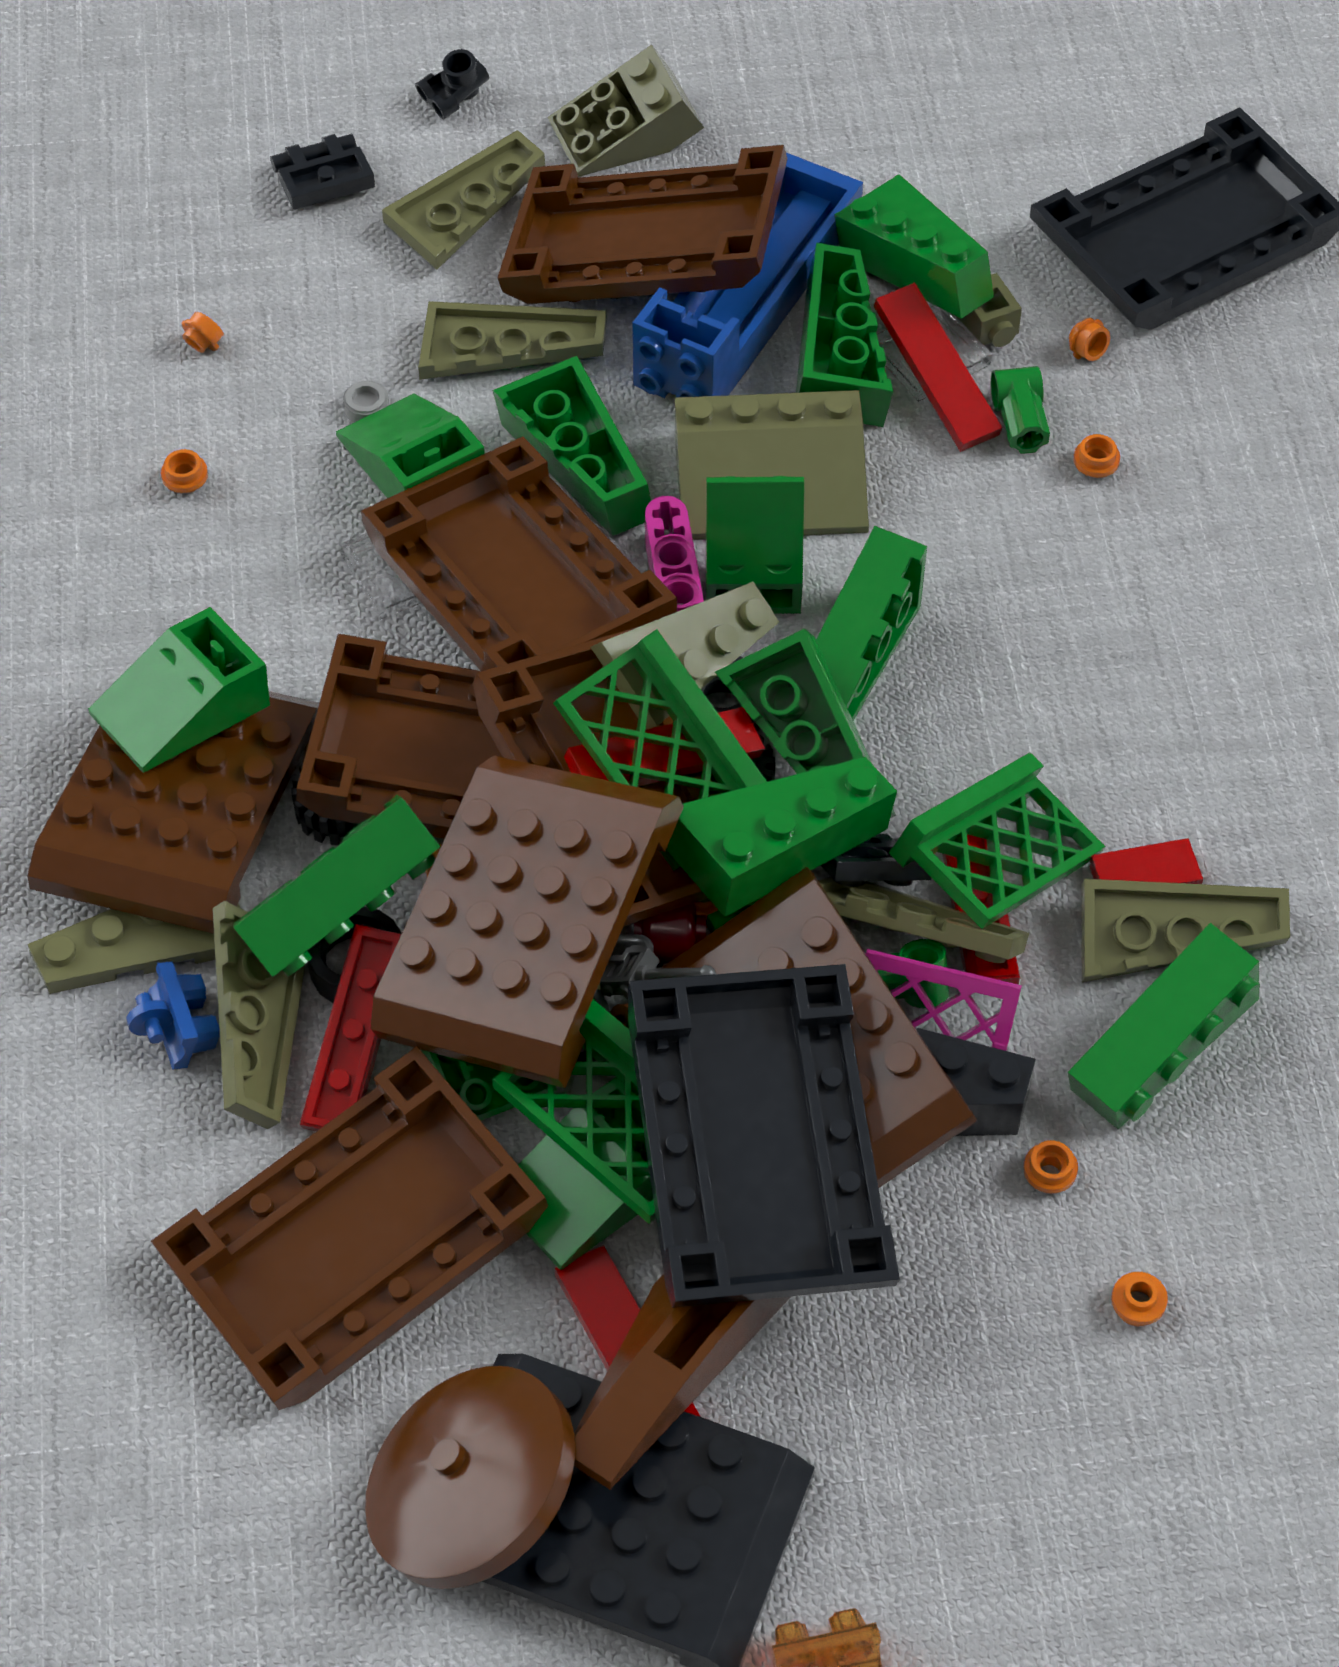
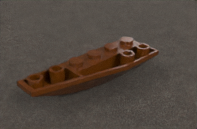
[574,1274,792,1490]

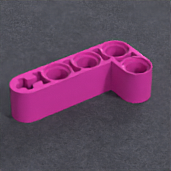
[645,496,704,612]

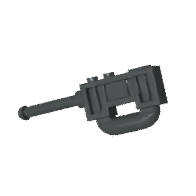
[600,934,716,999]

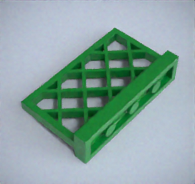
[553,629,767,871]
[889,752,1106,929]
[493,999,656,1224]

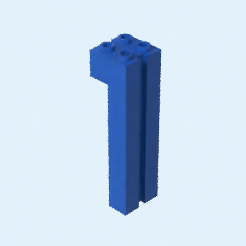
[632,152,863,398]

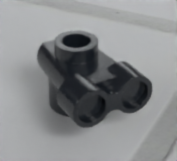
[415,49,489,120]

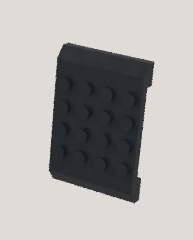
[1030,107,1339,330]
[627,964,900,1308]
[481,1353,815,1667]

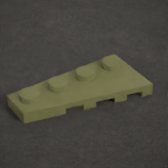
[382,130,545,270]
[418,301,607,380]
[591,582,779,729]
[818,877,1029,963]
[1081,879,1290,983]
[213,900,305,1129]
[27,904,240,994]

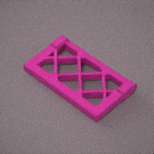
[866,949,1022,1051]

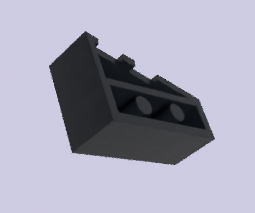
[915,1027,1036,1136]

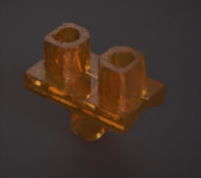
[772,1608,882,1667]

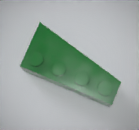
[834,174,994,318]
[796,243,894,427]
[492,356,651,536]
[816,526,927,721]
[715,628,896,818]
[666,757,897,917]
[233,795,440,977]
[1068,923,1260,1129]

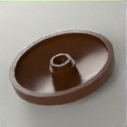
[365,1366,575,1589]

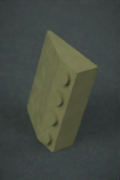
[675,390,869,540]

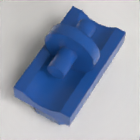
[126,961,220,1070]

